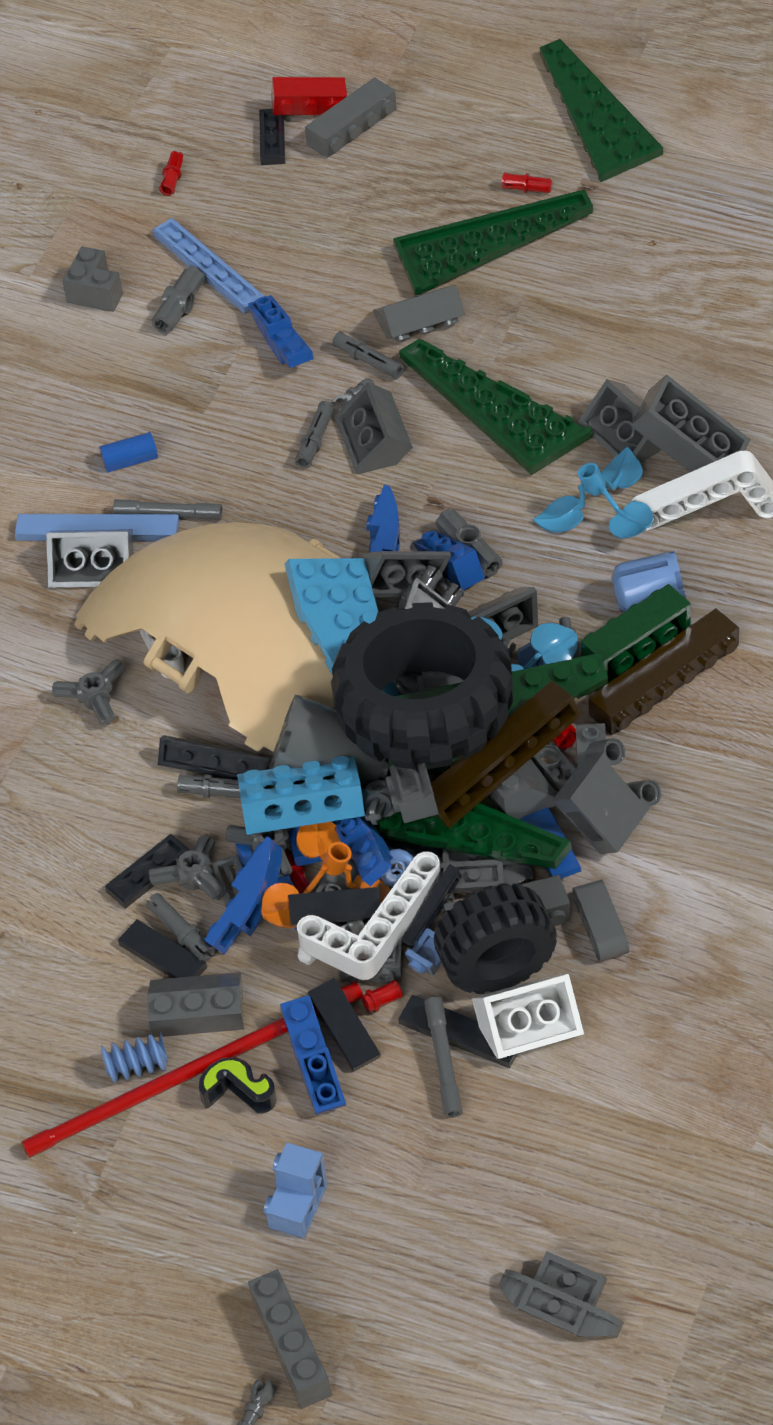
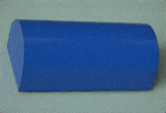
[99,432,158,473]

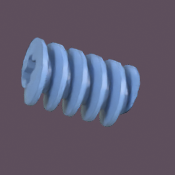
[101,1032,168,1083]

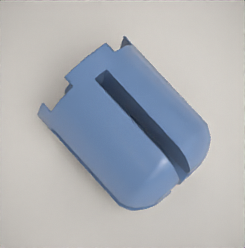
[611,551,686,613]

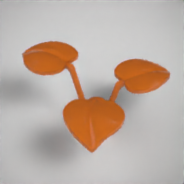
[261,821,391,928]

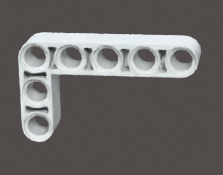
[631,451,773,531]
[297,852,441,980]

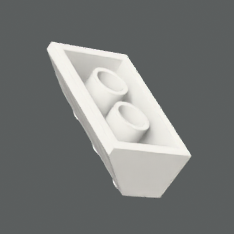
[472,974,584,1059]

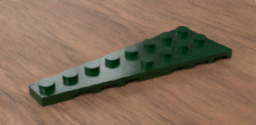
[540,39,663,182]
[393,189,593,295]
[399,338,593,475]
[361,769,572,869]

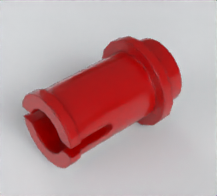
[361,980,403,1013]

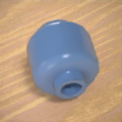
[380,849,414,887]

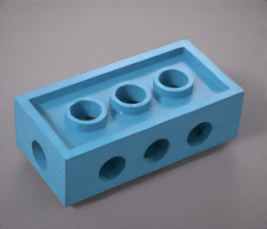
[237,756,365,835]

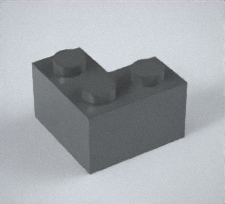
[63,246,123,312]

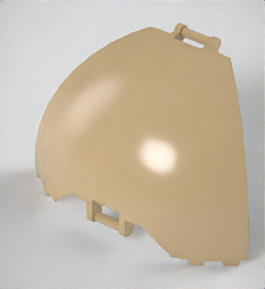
[74,522,340,752]

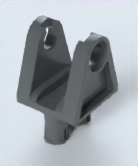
[396,566,465,610]

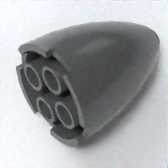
[269,694,389,786]

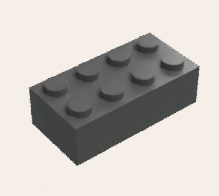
[631,374,751,472]

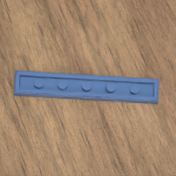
[152,218,264,314]
[15,514,179,541]

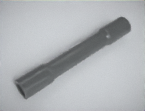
[113,499,223,520]
[424,996,463,1118]

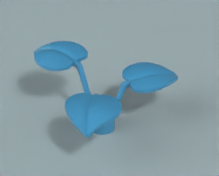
[533,447,654,539]
[471,617,578,671]

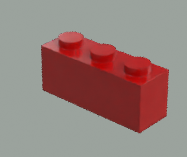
[271,77,347,115]

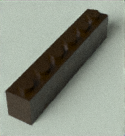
[588,608,739,735]
[431,680,583,829]

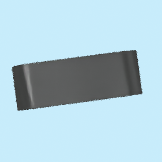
[572,879,629,961]

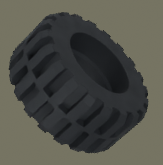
[433,883,557,994]

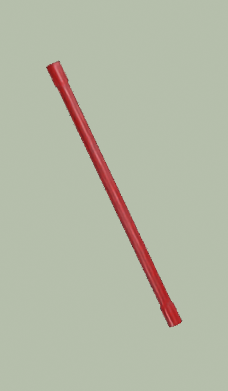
[21,981,363,1158]

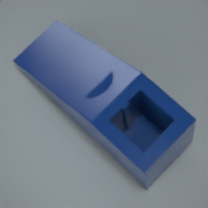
[413,530,485,590]

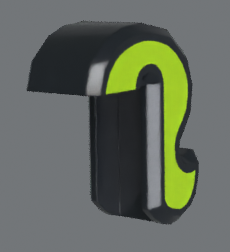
[199,1057,277,1114]

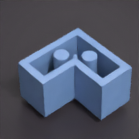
[264,1142,328,1239]

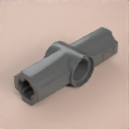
[151,266,205,334]
[435,508,503,577]

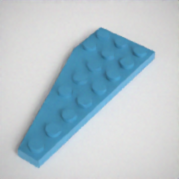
[284,558,400,761]

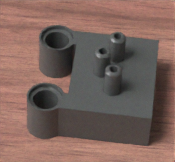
[553,738,661,854]

